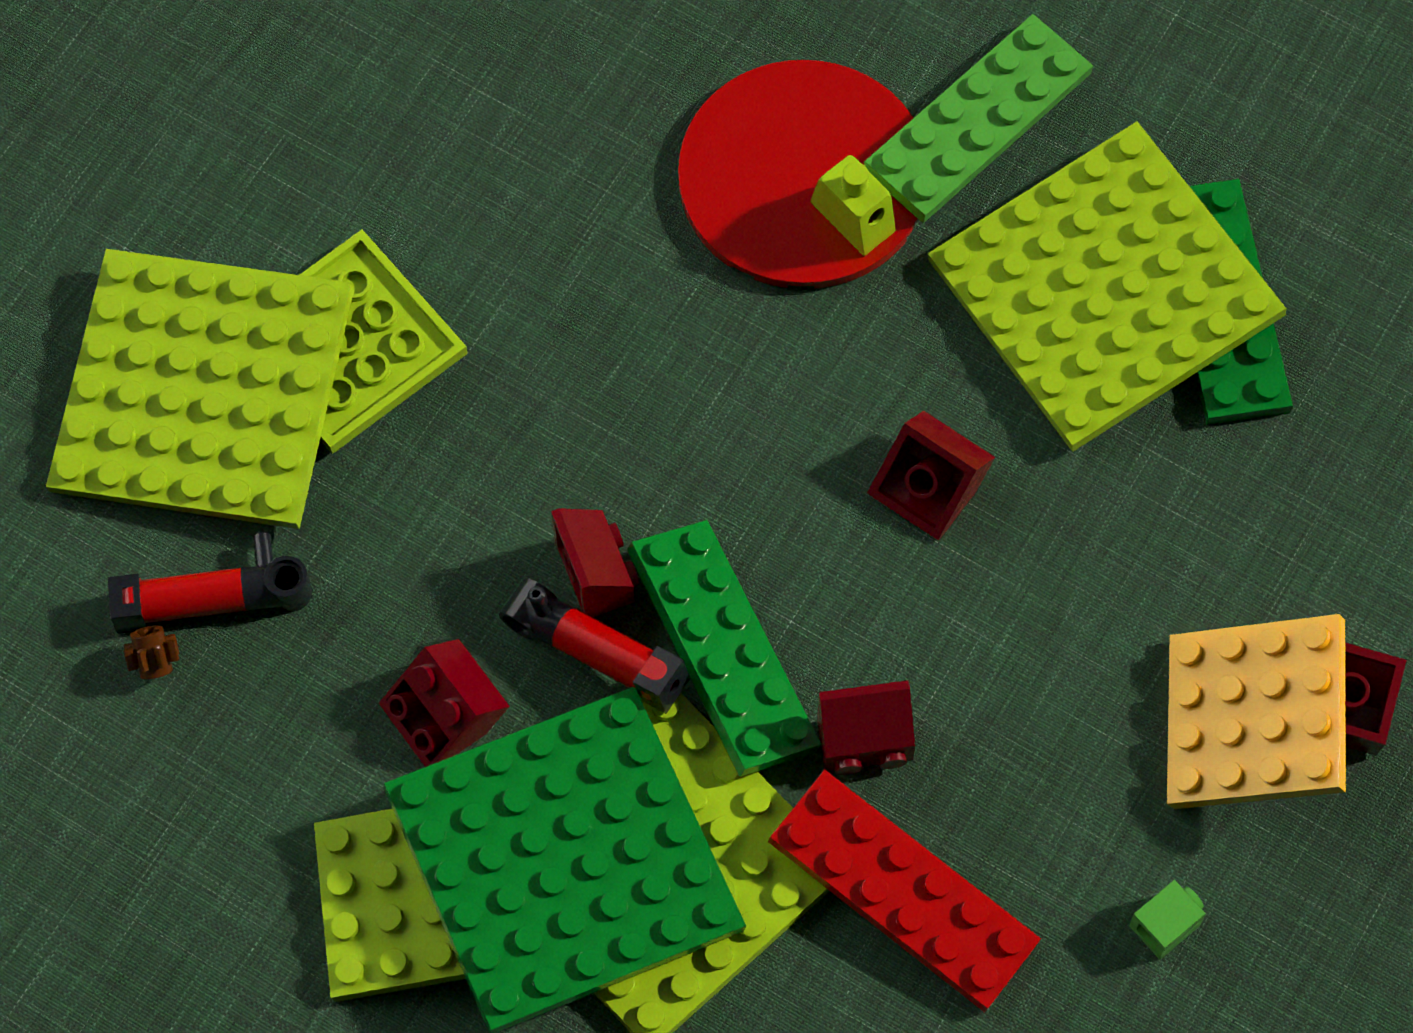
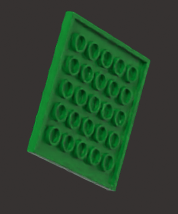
[384,687,746,1033]

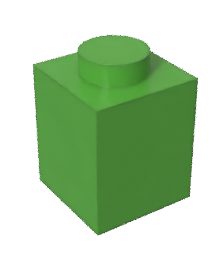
[1129,879,1206,960]

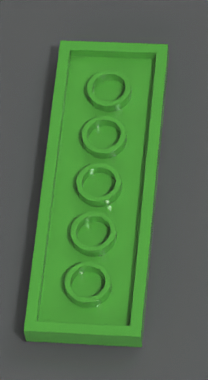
[864,14,1093,223]

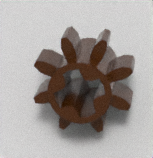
[123,626,180,679]

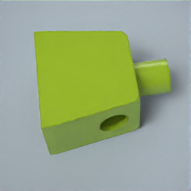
[811,155,896,256]

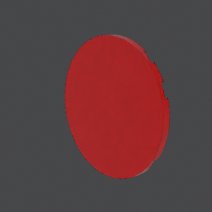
[678,60,919,289]

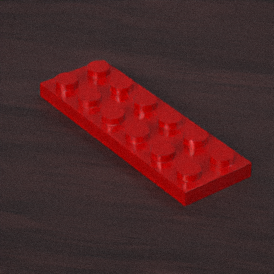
[768,769,1041,1013]

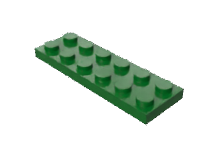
[1189,179,1293,425]
[627,520,821,777]

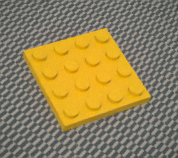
[1167,614,1346,809]

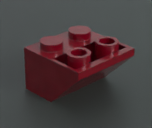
[378,639,510,767]

